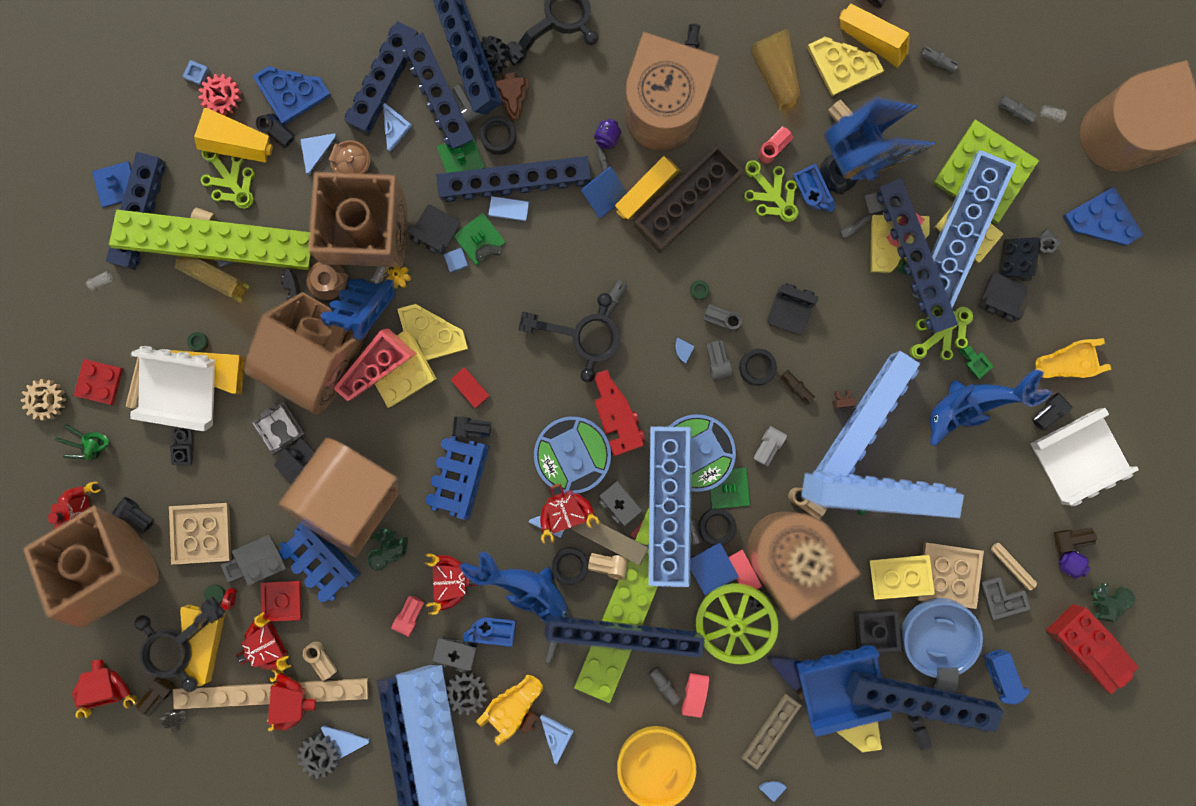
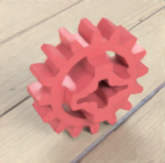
[198,74,242,116]

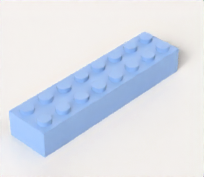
[912,150,1016,308]
[815,351,920,477]
[649,427,692,587]
[801,471,964,518]
[396,665,467,806]

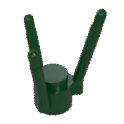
[55,425,102,461]

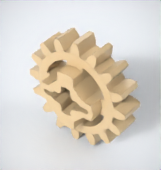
[21,379,66,421]
[787,540,833,586]

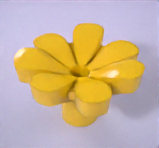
[386,267,411,289]

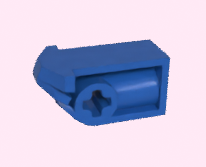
[793,164,836,213]
[463,618,516,647]
[983,649,1030,705]

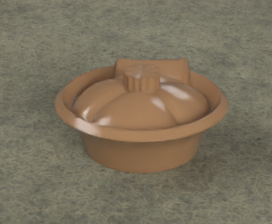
[329,140,370,174]
[306,262,349,300]

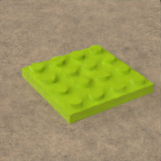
[933,120,1039,224]

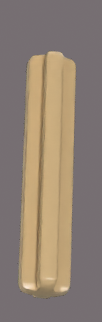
[126,357,139,409]
[991,543,1037,591]

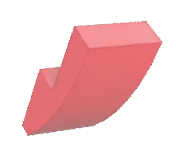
[728,550,762,589]
[681,673,709,718]

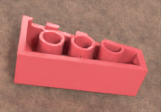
[333,328,417,401]

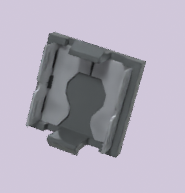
[251,402,306,455]

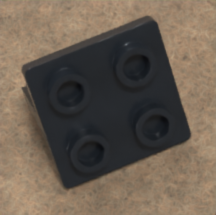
[999,237,1041,281]
[274,439,315,484]

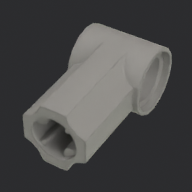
[753,426,787,467]

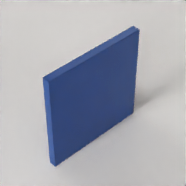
[92,161,131,208]
[581,166,627,219]
[691,543,739,595]

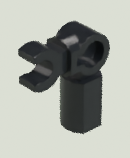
[908,715,932,750]

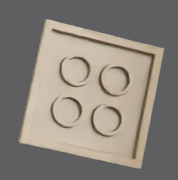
[169,503,232,565]
[917,542,984,609]

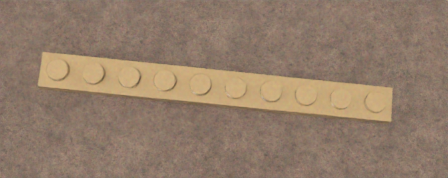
[173,678,369,709]

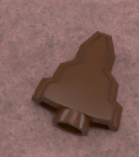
[495,73,529,121]

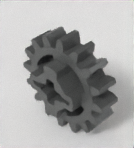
[446,672,488,715]
[297,734,341,779]

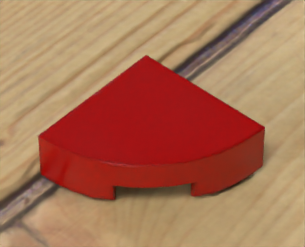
[221,588,237,610]

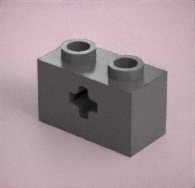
[599,481,642,526]
[433,636,478,672]

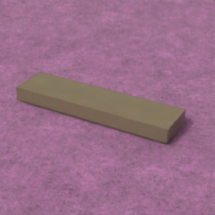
[571,518,649,565]
[741,693,802,770]

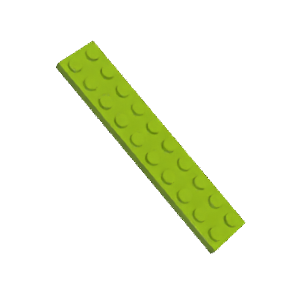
[109,210,311,270]
[574,508,658,703]

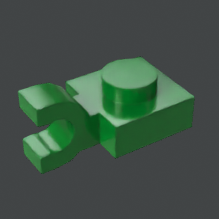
[959,345,994,379]

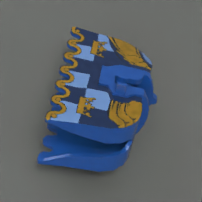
[824,97,936,180]

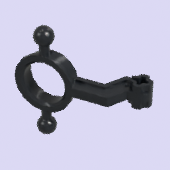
[504,0,599,66]
[518,293,620,383]
[134,597,226,692]

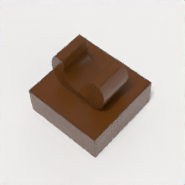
[832,389,856,409]
[519,709,540,733]

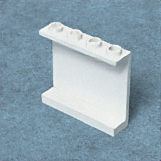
[130,346,215,431]
[1030,408,1138,507]

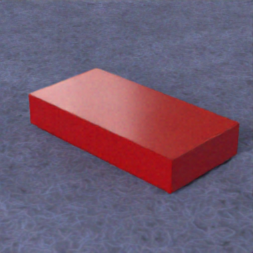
[450,367,490,409]

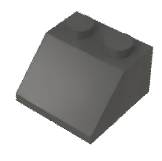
[232,535,286,587]

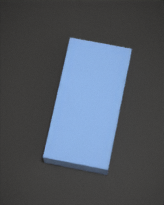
[489,196,529,222]

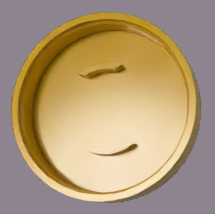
[617,726,696,806]

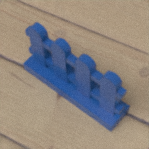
[321,278,395,340]
[425,436,490,520]
[279,523,361,602]

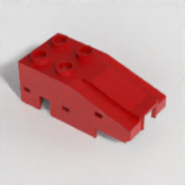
[595,370,646,456]
[1045,604,1139,694]

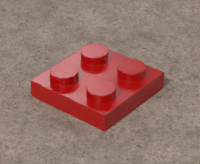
[74,359,124,405]
[260,580,302,621]

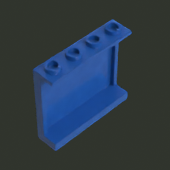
[797,645,892,737]

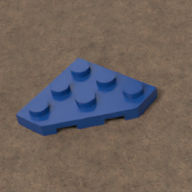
[253,66,332,125]
[1063,187,1143,246]

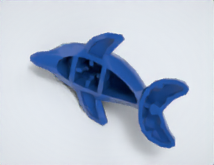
[929,369,1052,446]
[459,552,569,624]

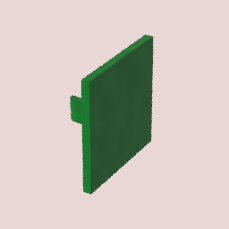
[437,133,485,173]
[454,213,506,265]
[710,467,750,509]

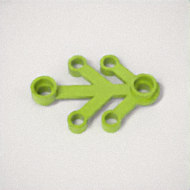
[201,150,256,209]
[744,160,798,222]
[910,307,973,361]

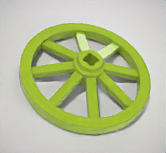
[696,584,778,664]

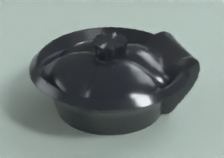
[820,154,858,194]

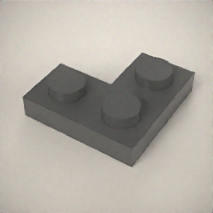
[980,577,1031,620]

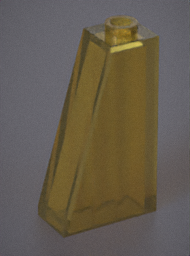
[751,28,801,110]
[174,256,249,302]

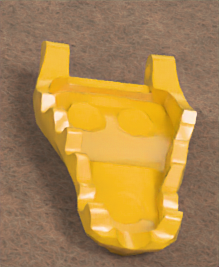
[1035,338,1112,378]
[476,675,543,746]

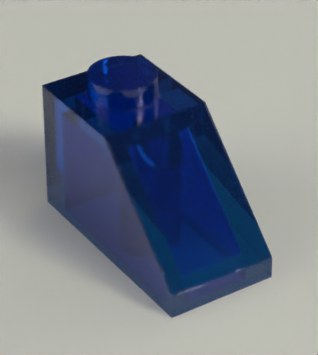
[767,655,805,691]

